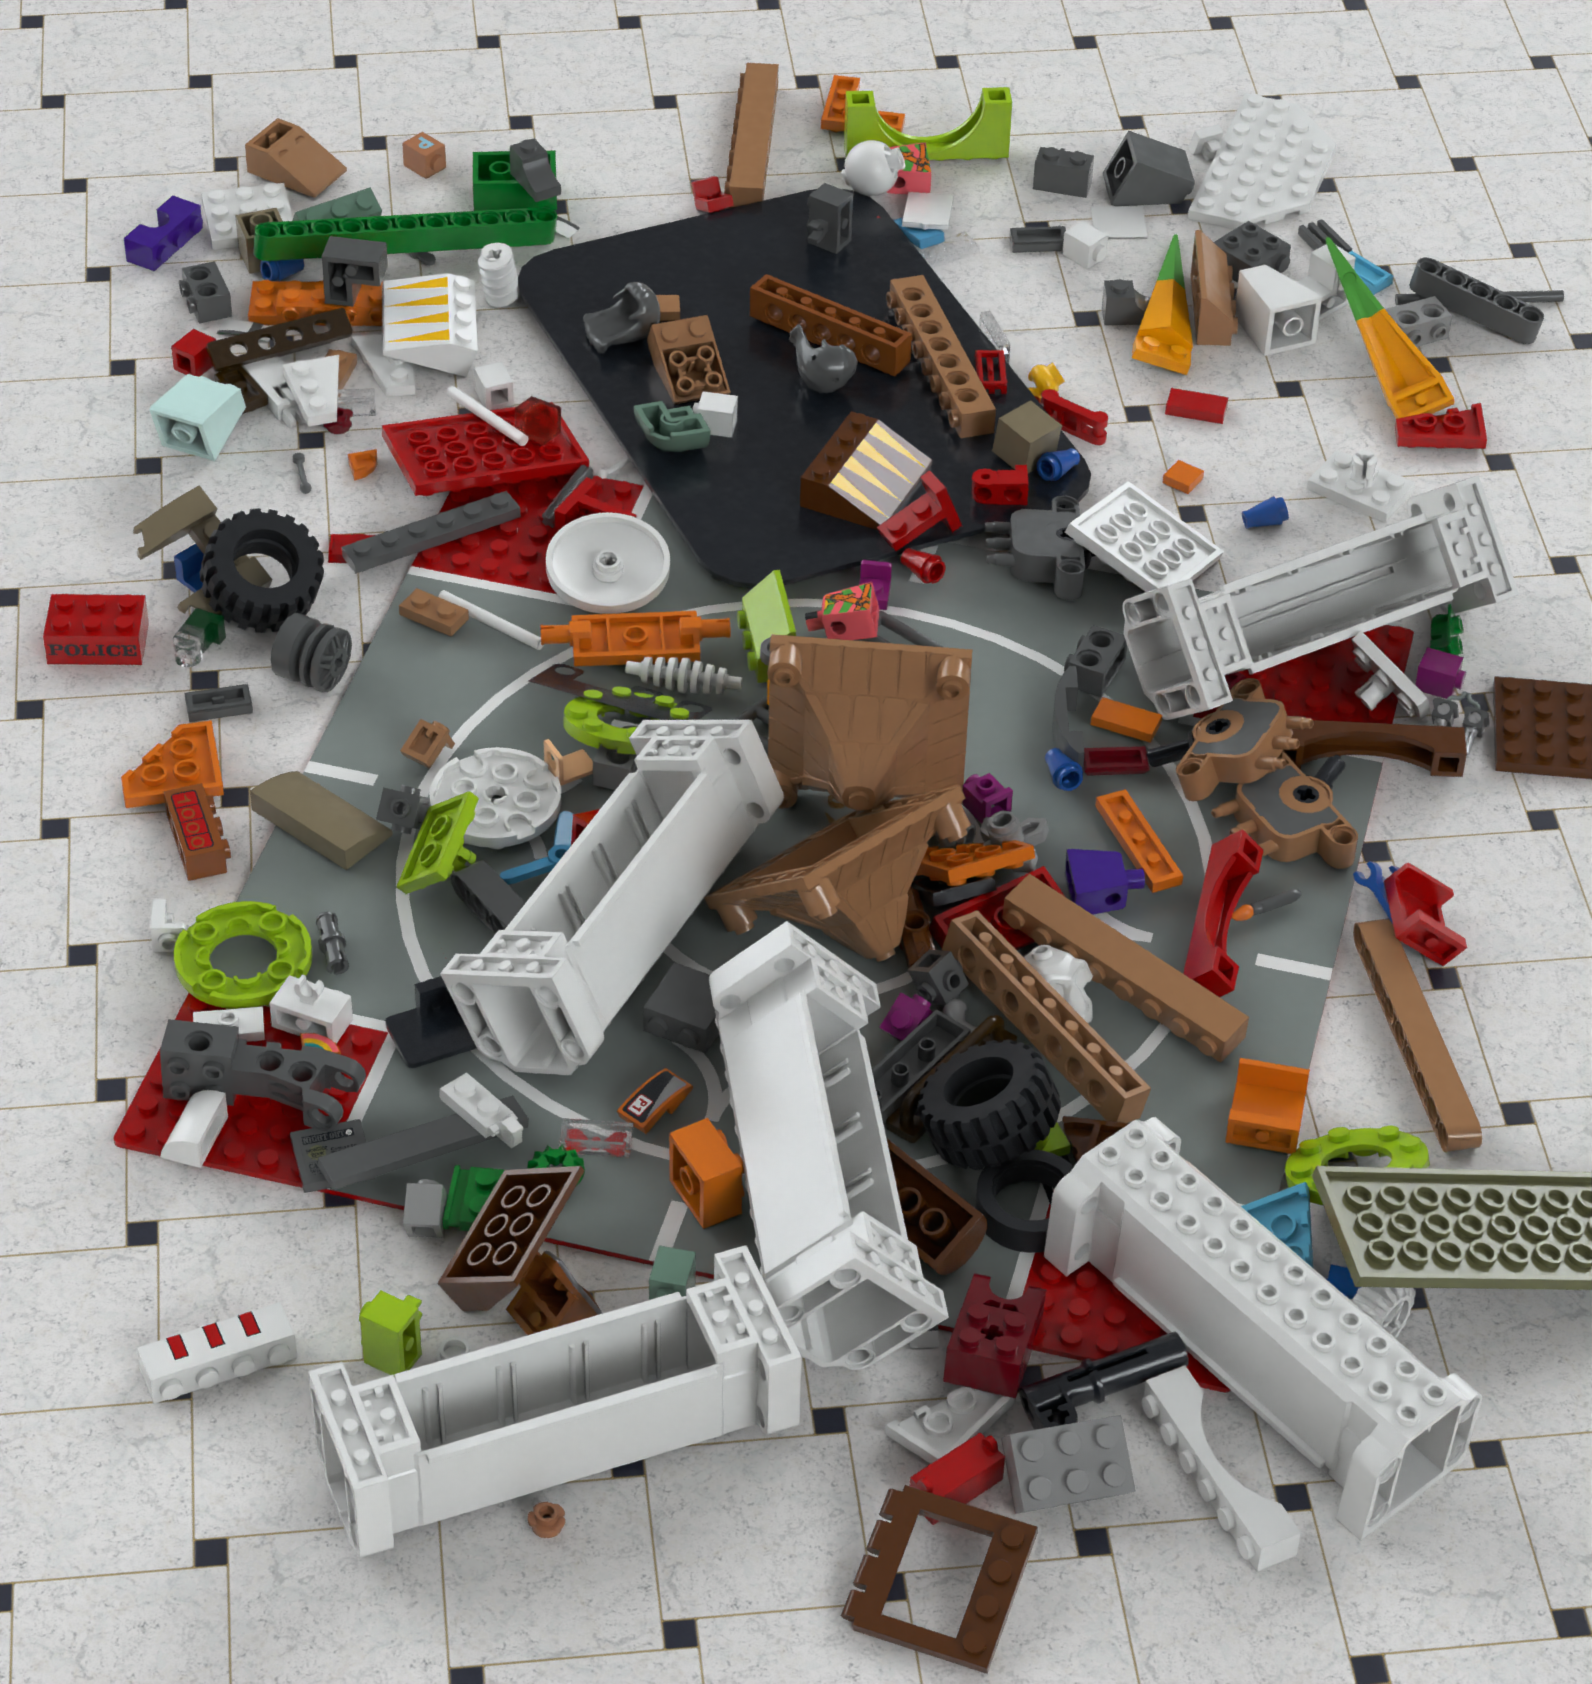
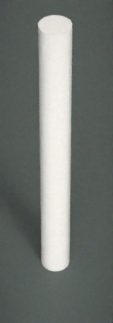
[446,386,529,446]
[438,590,544,650]

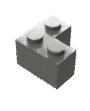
[322,236,388,307]

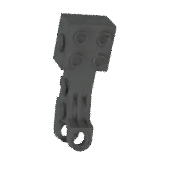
[160,1019,366,1131]

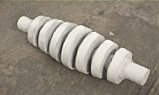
[625,657,743,694]

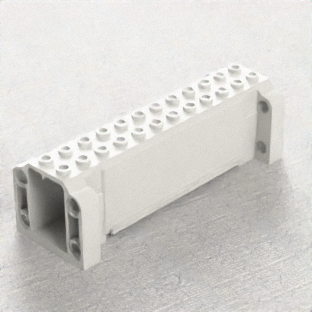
[1122,475,1519,720]
[440,720,784,1075]
[709,921,949,1370]
[1044,1117,1482,1541]
[308,1245,802,1558]

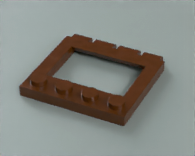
[841,1485,1038,1674]

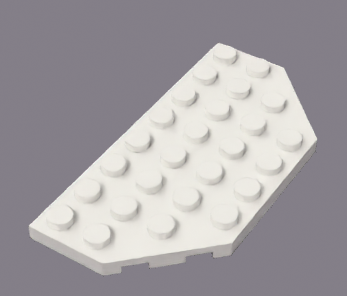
[1188,93,1336,229]

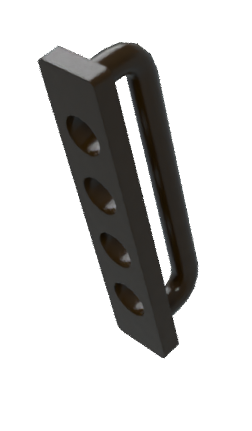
[206,308,353,372]
[886,1015,1017,1143]

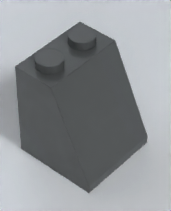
[1103,130,1195,206]

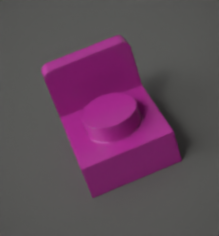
[859,560,892,610]

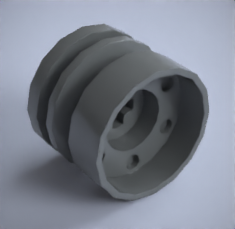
[270,613,352,692]

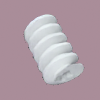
[478,243,520,307]

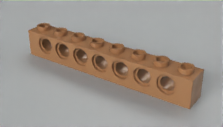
[886,275,996,438]
[942,910,1151,1123]

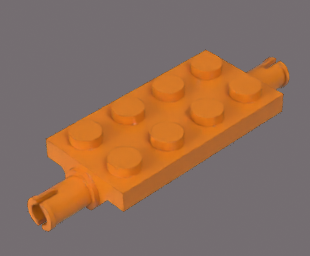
[540,611,731,667]

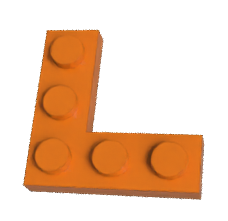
[821,75,905,132]

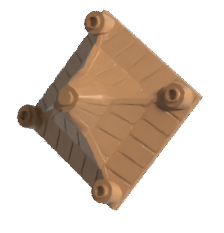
[767,634,973,810]
[704,785,971,962]

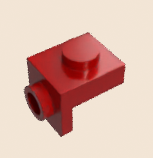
[691,176,734,213]

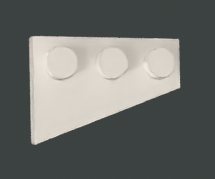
[351,334,416,397]
[885,1386,1015,1464]

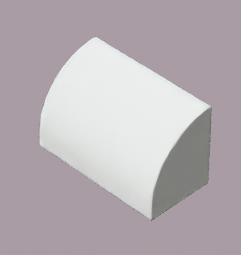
[161,1090,228,1168]

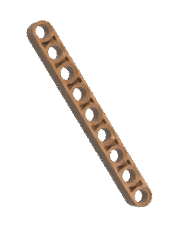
[1353,918,1482,1152]

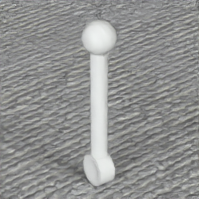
[596,457,631,479]

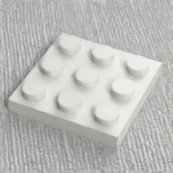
[201,183,293,250]

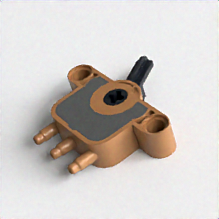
[1147,678,1314,801]
[1211,751,1358,869]

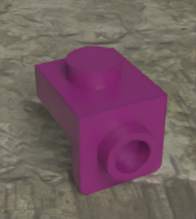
[879,992,933,1041]

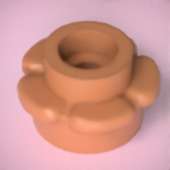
[527,1502,566,1538]

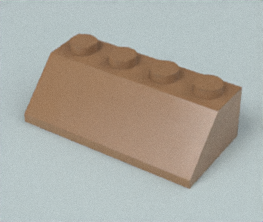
[1190,230,1238,346]

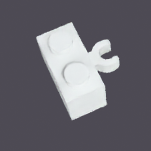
[270,975,353,1043]

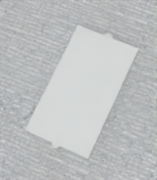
[902,192,954,230]

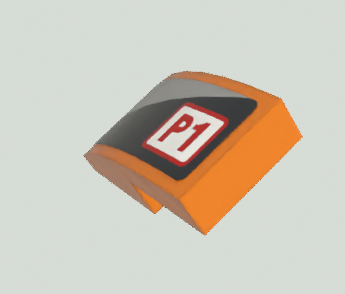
[617,1068,693,1134]

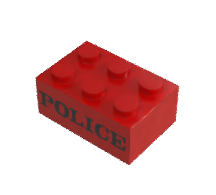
[43,594,149,665]

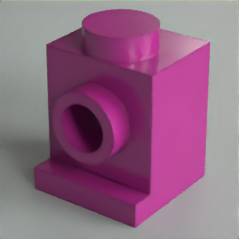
[962,773,1013,824]

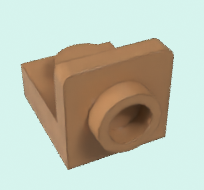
[400,719,455,769]

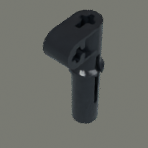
[1019,1331,1189,1430]

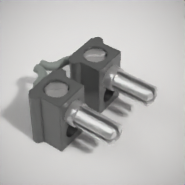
[1432,691,1490,755]

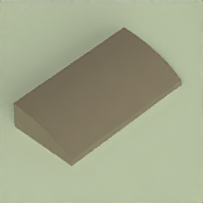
[250,771,393,870]

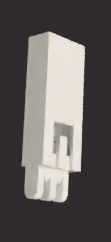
[242,347,306,428]

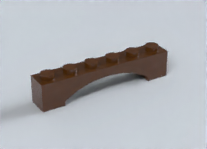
[1283,720,1467,777]

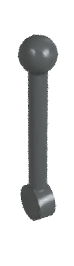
[293,453,312,494]

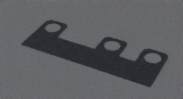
[528,663,713,720]

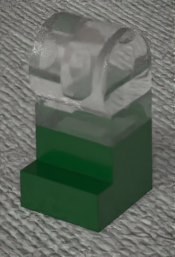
[173,608,226,667]

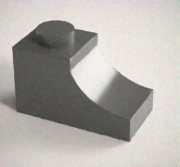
[510,138,561,202]
[1102,279,1150,325]

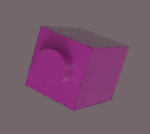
[1415,647,1466,699]

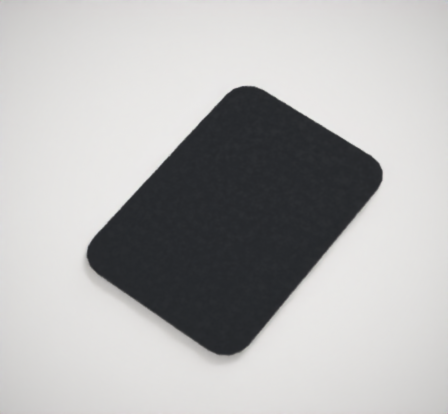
[518,189,1091,588]

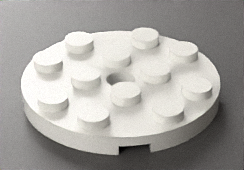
[429,747,561,850]

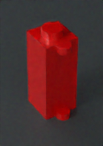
[909,1432,1005,1525]

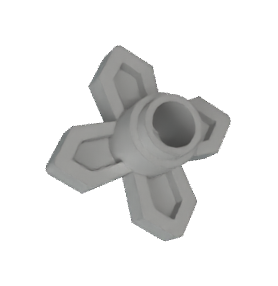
[980,811,1049,872]

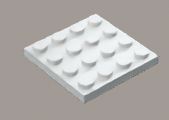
[1065,481,1224,592]

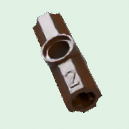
[899,886,935,969]

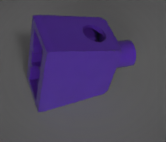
[1064,849,1145,915]

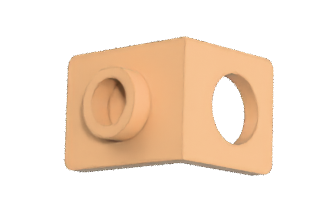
[544,739,593,786]

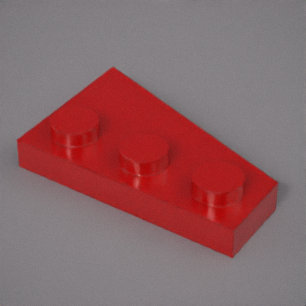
[1395,403,1487,449]

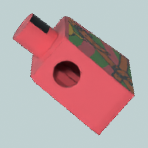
[887,143,931,195]
[805,582,879,640]

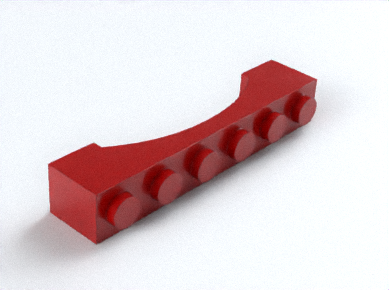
[1183,829,1263,998]

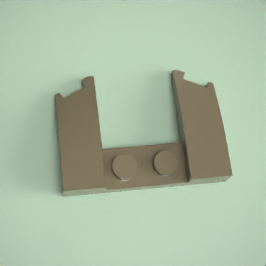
[133,485,273,616]

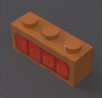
[163,783,231,881]

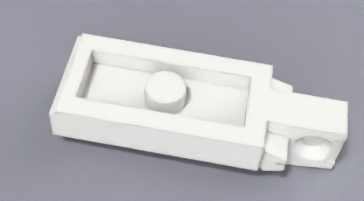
[439,1073,523,1148]

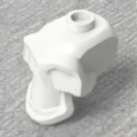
[1024,945,1093,1023]

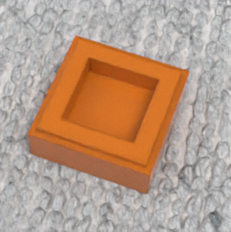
[1163,460,1204,494]

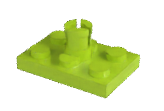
[396,791,479,894]

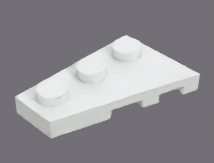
[283,355,339,427]

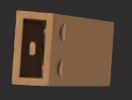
[245,118,347,198]
[647,315,731,405]

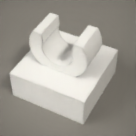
[1188,124,1223,161]

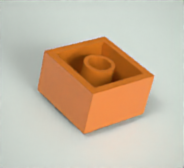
[669,1118,745,1229]

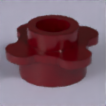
[323,407,353,434]

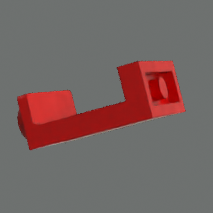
[1384,863,1467,966]

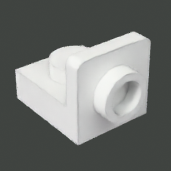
[150,899,186,952]

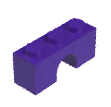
[124,195,203,271]

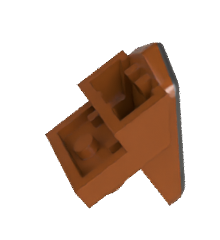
[506,1251,603,1335]

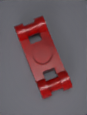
[1041,389,1108,445]

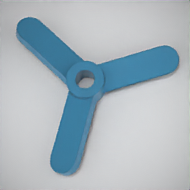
[499,811,573,885]

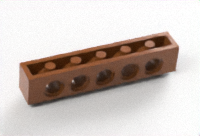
[749,274,912,376]

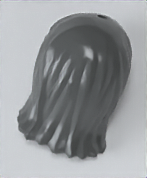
[583,282,661,354]
[789,324,858,394]

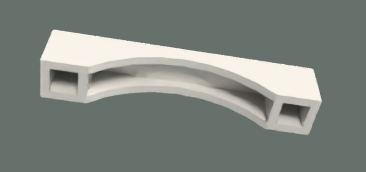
[1141,1365,1301,1572]

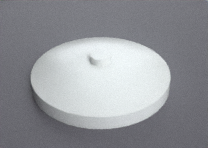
[546,513,670,614]

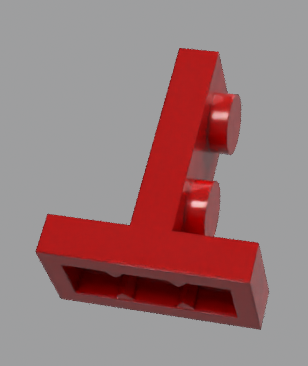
[877,471,962,551]
[554,477,636,534]

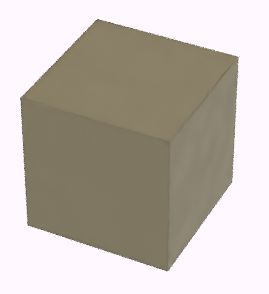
[235,208,283,274]
[992,400,1062,473]

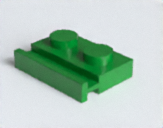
[443,1165,504,1231]

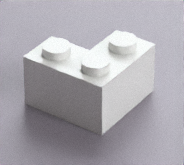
[1297,244,1356,320]

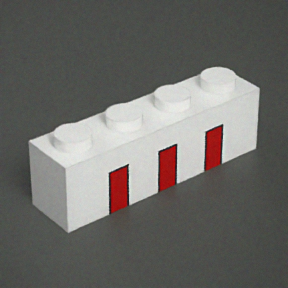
[137,1302,297,1404]

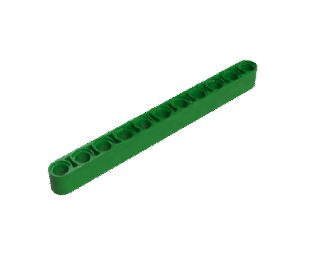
[253,207,557,261]

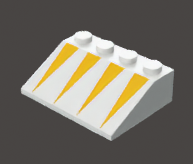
[382,273,478,377]

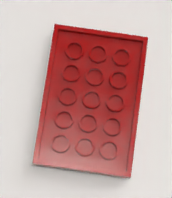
[382,402,589,496]

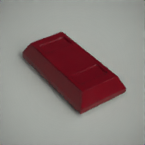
[1083,746,1150,776]

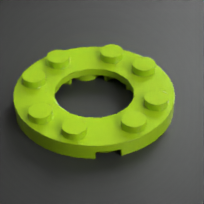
[563,686,689,754]
[174,901,312,1009]
[1285,1125,1430,1205]

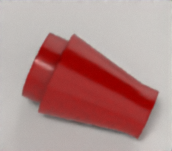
[900,548,946,584]

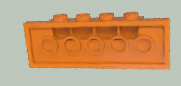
[248,280,383,326]

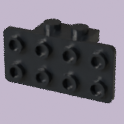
[385,976,477,1068]

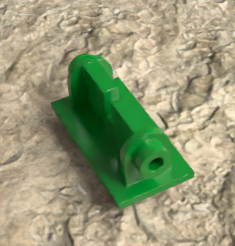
[1430,604,1464,656]

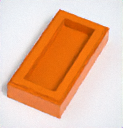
[1091,697,1162,743]

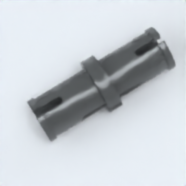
[316,911,349,975]

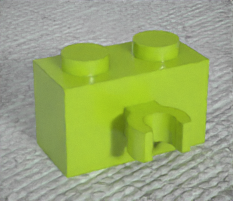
[359,1290,422,1375]

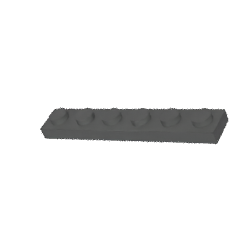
[342,491,521,574]

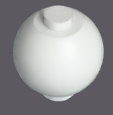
[842,140,905,196]

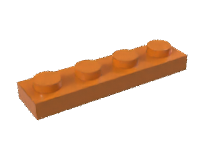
[1095,789,1183,893]

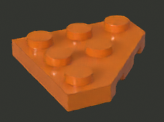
[121,720,224,808]
[916,840,1035,886]

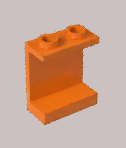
[1225,1058,1310,1154]

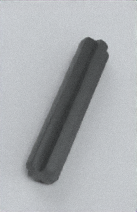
[542,465,594,528]

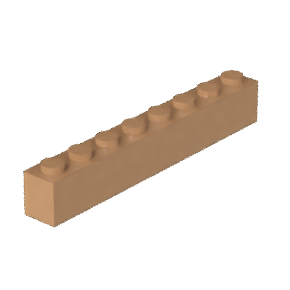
[724,63,779,208]
[1002,874,1249,1063]

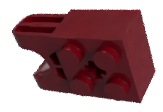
[943,1273,1047,1399]

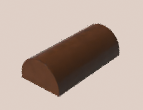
[886,1138,987,1275]

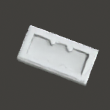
[193,1007,265,1042]

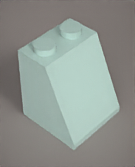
[149,374,246,461]

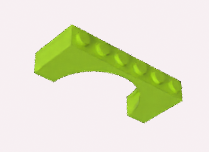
[844,87,1012,161]

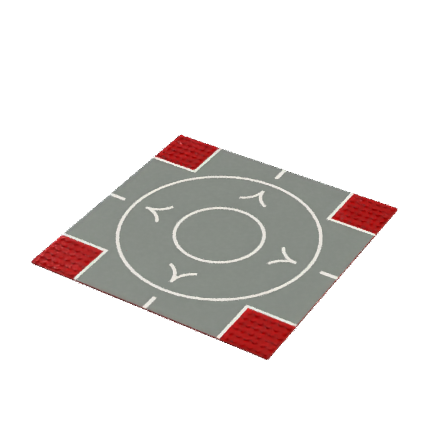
[114,474,1414,1393]

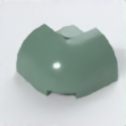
[634,401,711,452]

